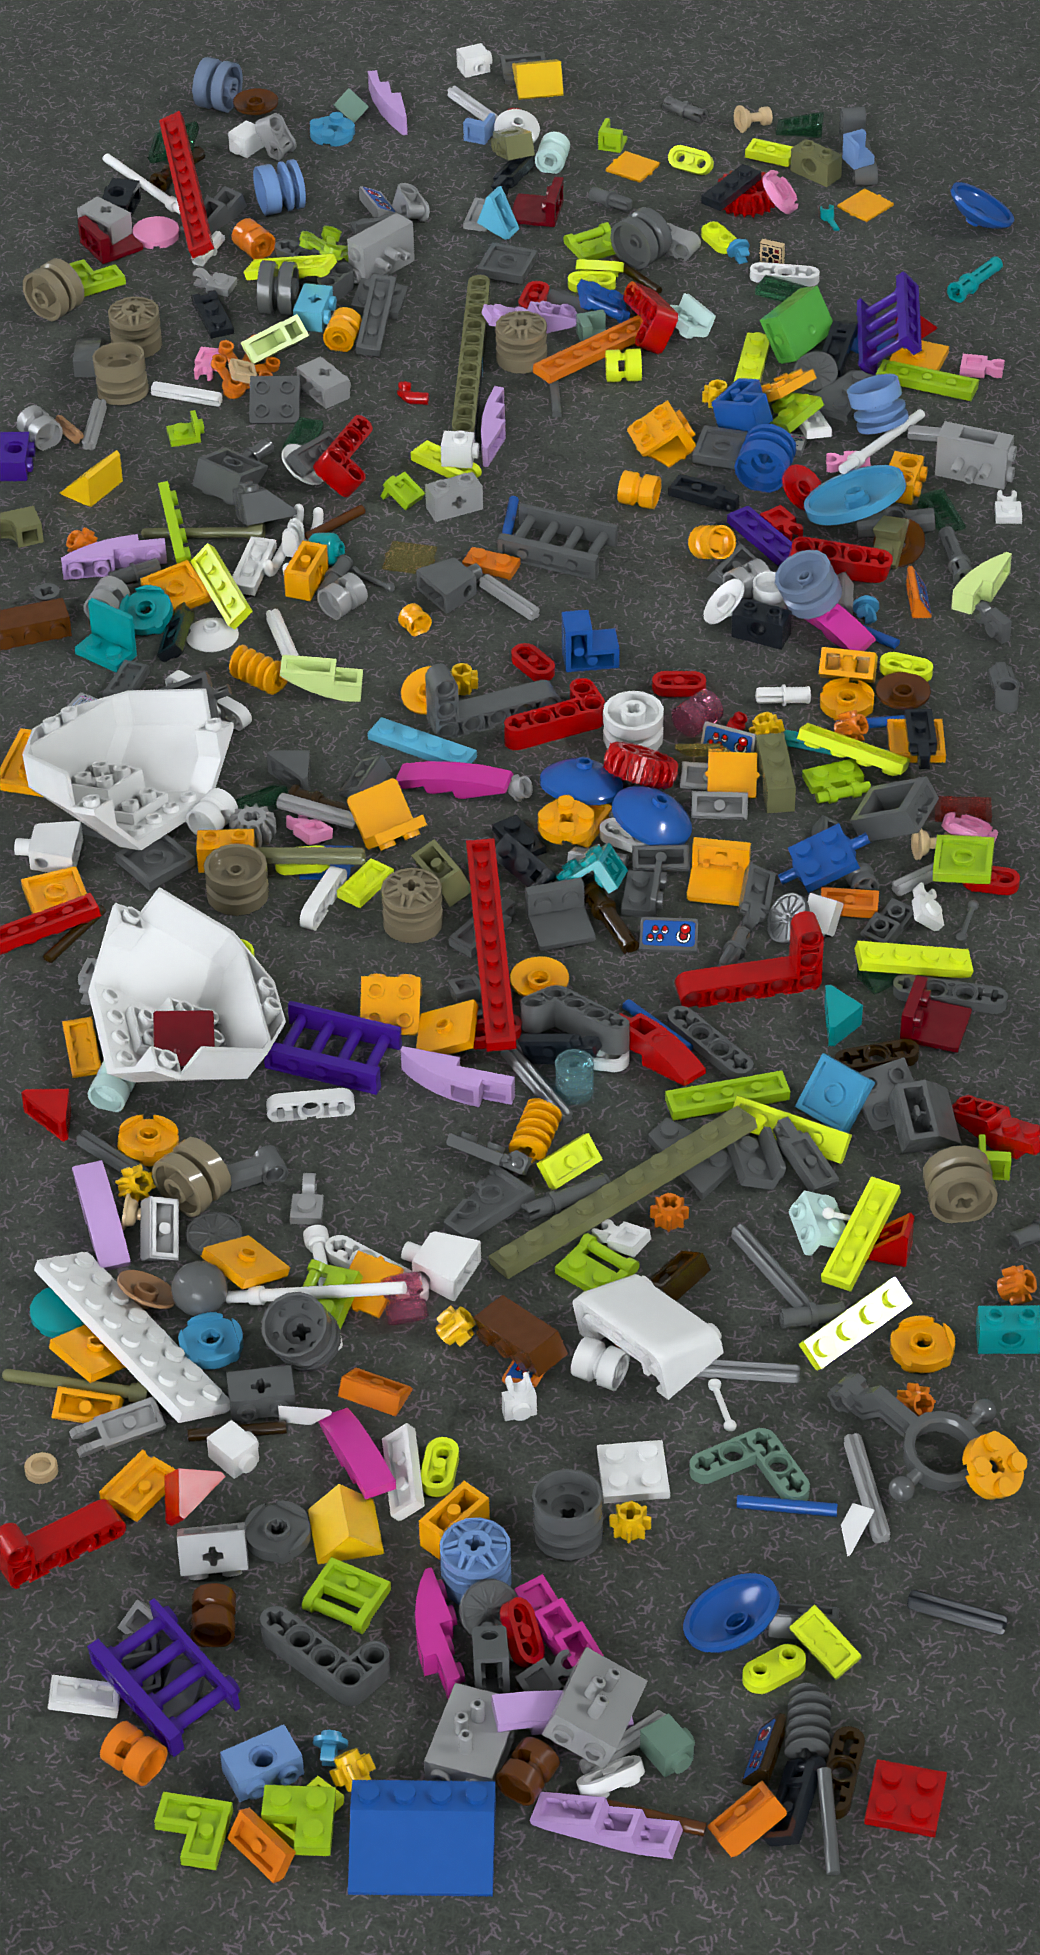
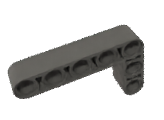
[425,663,562,739]

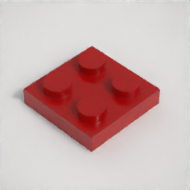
[864,1759,947,1838]

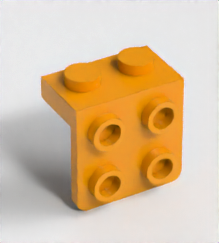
[627,400,696,457]
[347,778,427,851]
[687,837,751,906]
[360,974,422,1035]

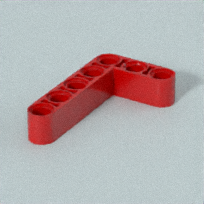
[674,911,824,1008]

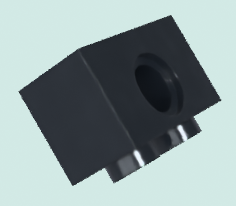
[102,178,141,218]
[731,598,792,650]

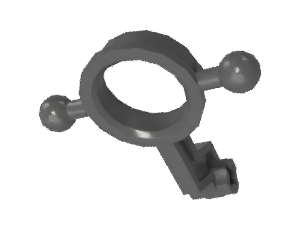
[827,1372,997,1502]

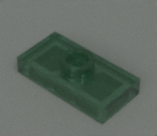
[755,275,808,302]
[283,417,324,449]

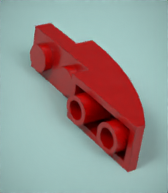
[619,1013,706,1086]
[952,1095,1040,1159]

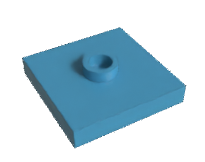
[795,1053,875,1133]

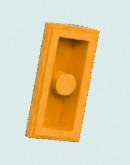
[51,1386,125,1423]

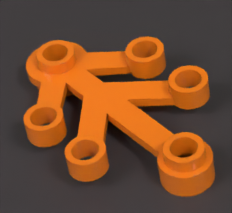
[211,334,280,399]

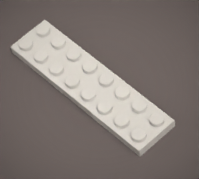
[34,1252,230,1423]

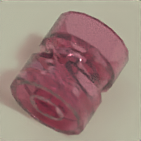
[672,689,724,738]
[380,1272,429,1325]

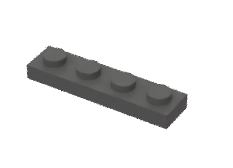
[356,274,396,357]

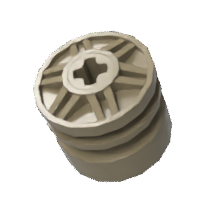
[108,297,162,358]
[495,311,547,374]
[92,341,149,405]
[381,868,443,943]

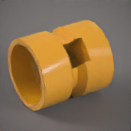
[323,307,362,352]
[617,470,661,509]
[688,525,736,559]

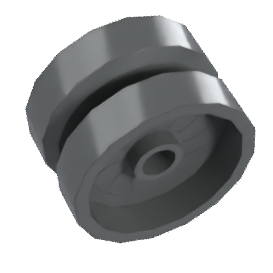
[610,207,672,270]
[257,260,299,316]

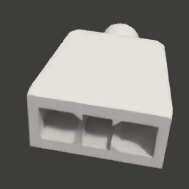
[14,821,83,873]
[401,1231,481,1302]

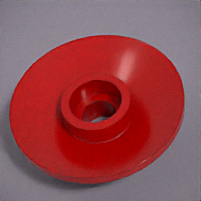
[782,464,822,511]

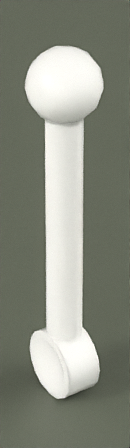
[822,1207,851,1221]
[708,1378,737,1432]

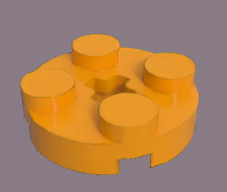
[820,678,874,720]
[538,795,595,845]
[117,1115,179,1167]
[890,1316,955,1373]
[962,1431,1027,1500]

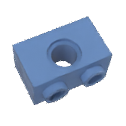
[220,1724,304,1802]

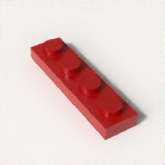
[0,893,101,954]

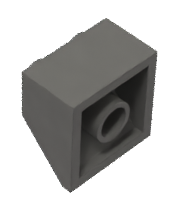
[193,447,268,505]
[232,481,297,526]

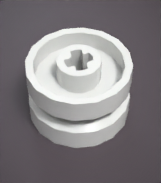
[603,691,664,751]

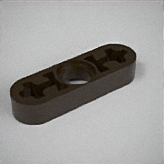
[834,1039,919,1072]
[819,1726,865,1819]

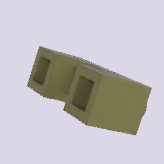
[0,506,44,548]
[756,733,796,813]

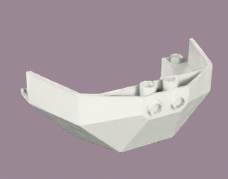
[22,689,234,850]
[88,887,286,1082]

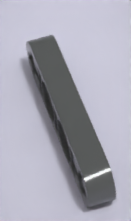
[893,974,1008,1014]
[668,1006,754,1079]

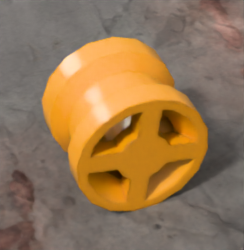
[398,603,432,637]

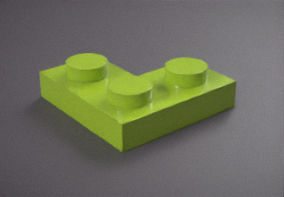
[69,259,126,297]
[771,392,824,433]
[261,1785,336,1856]
[154,1792,233,1870]

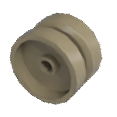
[23,258,84,322]
[204,843,269,916]
[152,1137,231,1218]
[922,1145,998,1223]

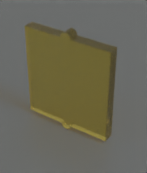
[382,541,437,574]
[675,743,731,757]

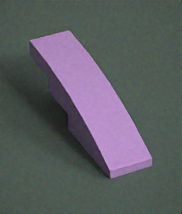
[368,70,407,135]
[481,386,506,467]
[72,1160,131,1271]
[491,1690,634,1735]
[530,1792,683,1859]

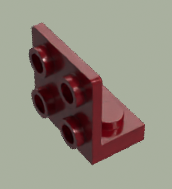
[512,177,564,227]
[77,215,144,264]
[900,975,972,1052]
[153,1010,215,1071]

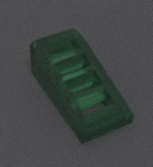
[776,112,824,138]
[917,488,966,532]

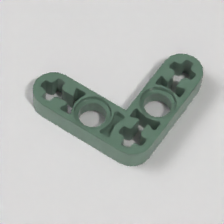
[689,1428,810,1501]

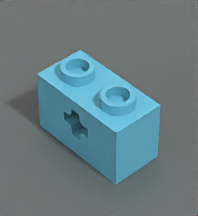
[293,283,337,332]

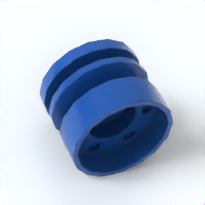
[734,424,797,493]

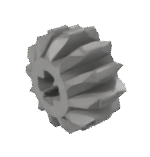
[229,803,277,847]

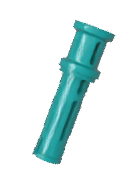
[947,256,1003,303]

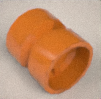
[232,218,276,259]
[100,1721,168,1786]

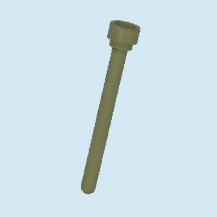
[141,522,266,540]
[2,1369,152,1403]

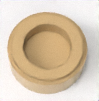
[24,1452,58,1484]

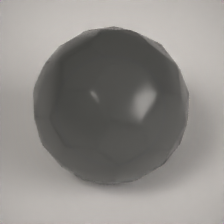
[171,1261,228,1317]

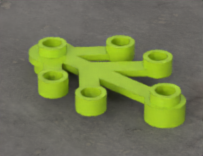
[299,226,348,262]

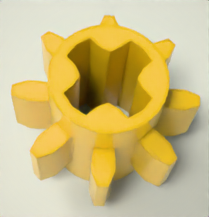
[702,379,727,408]
[450,663,478,695]
[749,712,785,735]
[115,1164,156,1202]
[436,1305,475,1347]
[609,1500,651,1543]
[329,1748,376,1792]

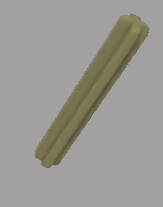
[257,847,366,865]

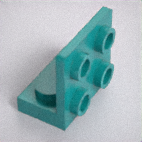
[75,598,137,672]
[556,843,628,893]

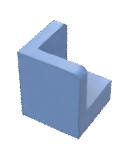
[463,113,495,145]
[842,129,875,170]

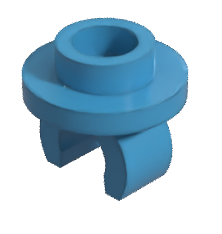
[727,239,750,264]
[853,595,879,624]
[313,1730,348,1767]

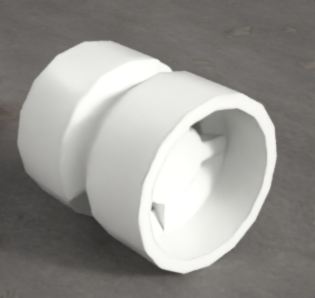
[752,571,787,609]
[186,788,238,835]
[571,1336,630,1391]

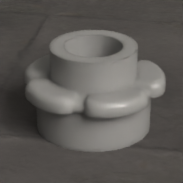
[508,774,533,802]

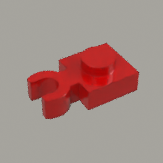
[760,505,803,542]

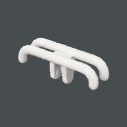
[263,504,324,577]

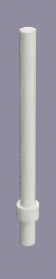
[103,154,180,215]
[838,409,925,474]
[226,1281,407,1306]

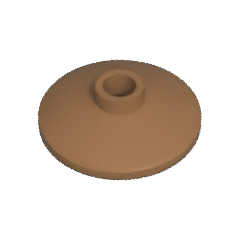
[117,1270,175,1309]

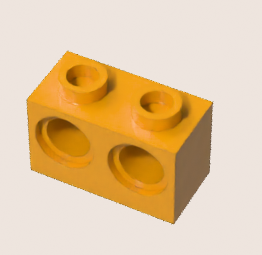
[889,451,928,505]

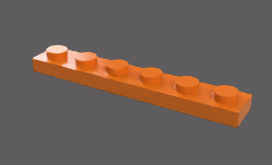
[533,315,643,384]

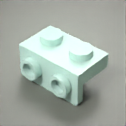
[670,293,716,339]
[789,1190,846,1256]

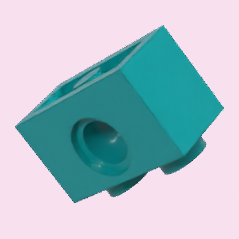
[975,1305,1040,1354]

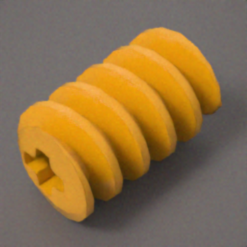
[229,645,288,695]
[508,1098,562,1163]

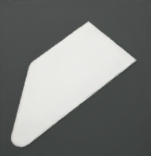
[278,1406,332,1425]
[841,1503,875,1556]

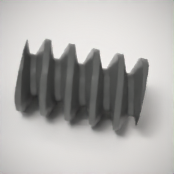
[785,1683,832,1761]

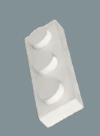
[232,536,277,596]
[382,1423,425,1521]

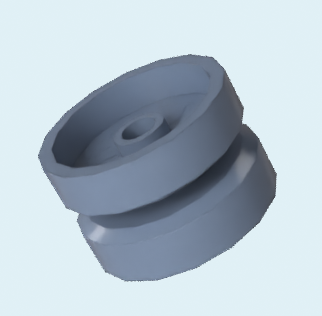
[192,57,243,113]
[775,550,842,619]

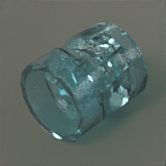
[555,1049,594,1105]

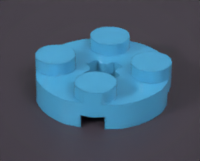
[310,112,355,146]
[178,1312,243,1369]

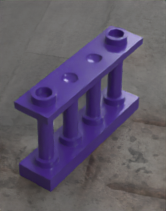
[856,271,922,375]
[264,1001,402,1095]
[87,1598,241,1757]

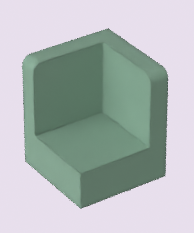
[333,88,369,123]
[576,309,606,341]

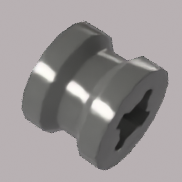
[33,583,60,603]
[845,863,879,891]

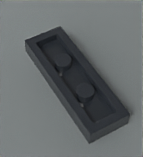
[701,164,761,211]

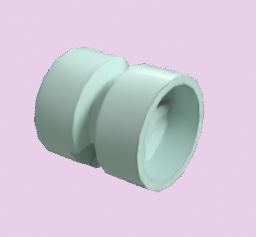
[535,131,570,174]
[87,1061,136,1112]

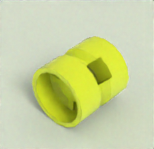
[605,348,642,382]

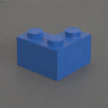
[711,378,773,432]
[562,610,619,672]

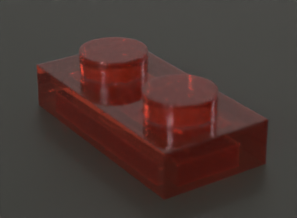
[934,796,992,823]

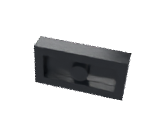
[492,814,546,857]

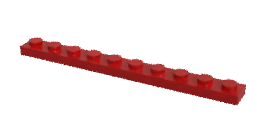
[159,111,215,258]
[466,838,517,1052]

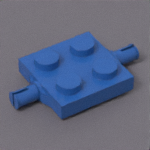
[777,823,870,893]

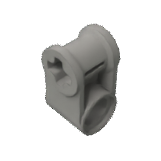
[255,113,297,161]
[392,183,430,222]
[666,223,701,261]

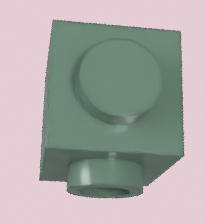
[640,1713,695,1778]

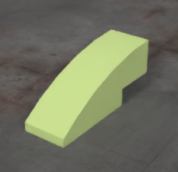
[241,314,309,364]
[952,552,1012,614]
[280,655,363,702]

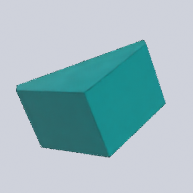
[824,985,863,1046]

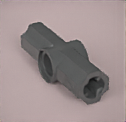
[854,506,935,538]

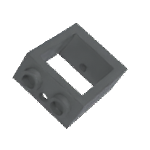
[850,776,939,841]

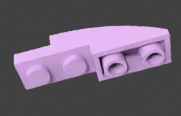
[481,301,577,333]
[61,534,167,580]
[401,1046,515,1107]

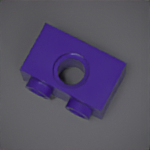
[0,432,35,481]

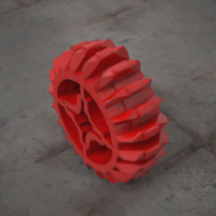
[718,171,775,218]
[603,741,678,789]

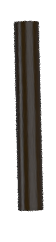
[609,256,662,294]
[43,904,106,963]
[188,1420,287,1442]

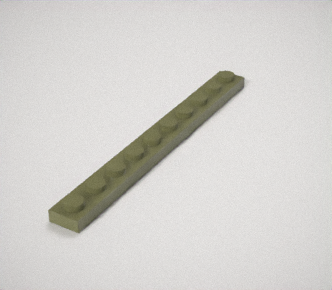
[488,1106,757,1279]

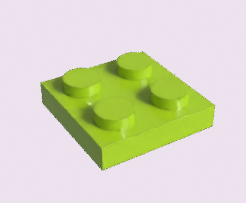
[933,835,995,884]

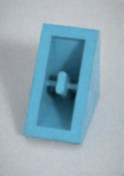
[477,186,520,240]

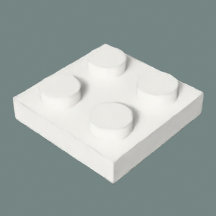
[597,1440,670,1504]

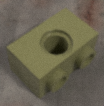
[491,126,535,160]
[790,139,842,187]
[411,839,471,907]

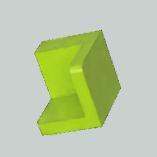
[598,118,627,153]
[978,1134,1011,1180]

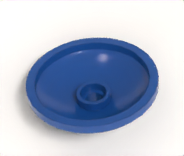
[950,182,1014,229]
[540,757,623,805]
[612,786,692,846]
[683,1573,780,1653]

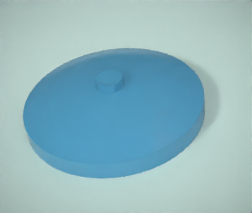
[804,465,906,525]

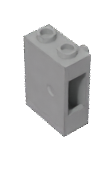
[347,213,415,284]
[935,421,1017,490]
[542,1647,648,1769]
[424,1683,518,1789]

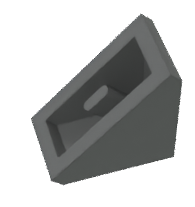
[267,750,311,791]

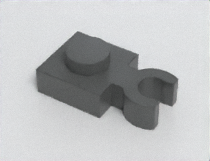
[974,601,1012,644]
[515,1649,574,1692]

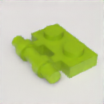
[802,759,871,804]

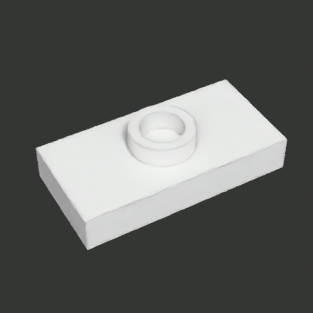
[799,411,832,439]
[48,1675,120,1718]

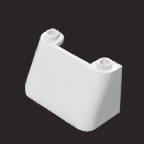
[573,1274,724,1400]

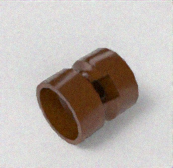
[190,1583,236,1647]
[495,1737,560,1806]

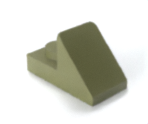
[873,515,909,569]

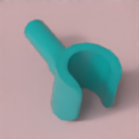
[820,204,840,231]

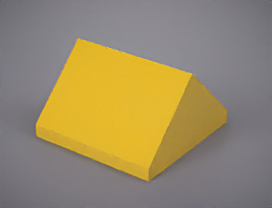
[512,59,564,100]
[60,450,123,507]
[308,1484,384,1564]

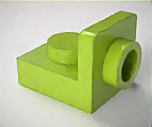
[166,410,204,447]
[380,471,425,510]

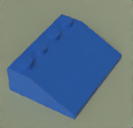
[348,1780,496,1896]

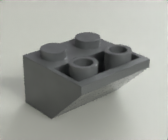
[888,1080,962,1154]

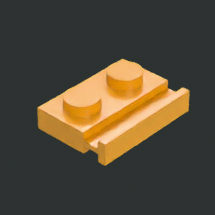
[99,1449,176,1522]

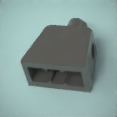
[416,558,483,614]
[472,1622,510,1694]

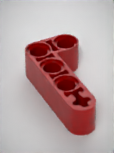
[623,281,678,355]
[313,415,373,497]
[788,537,893,583]
[504,678,605,750]
[0,1499,126,1589]

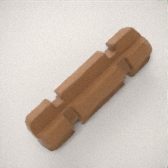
[55,415,84,444]

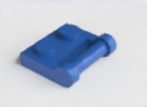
[577,279,630,323]

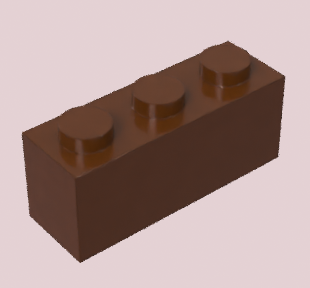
[0,597,72,650]
[473,1295,568,1377]

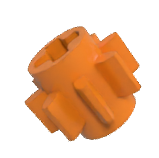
[66,527,98,552]
[834,710,869,742]
[650,1193,689,1232]
[997,1265,1037,1305]
[896,1383,936,1417]

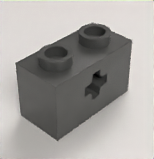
[226,1365,296,1422]

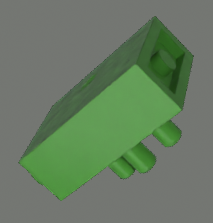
[760,285,833,364]

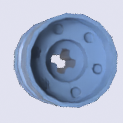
[253,159,306,216]
[847,374,909,435]
[440,1518,512,1605]

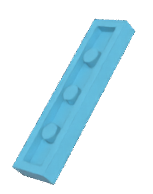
[368,717,477,764]

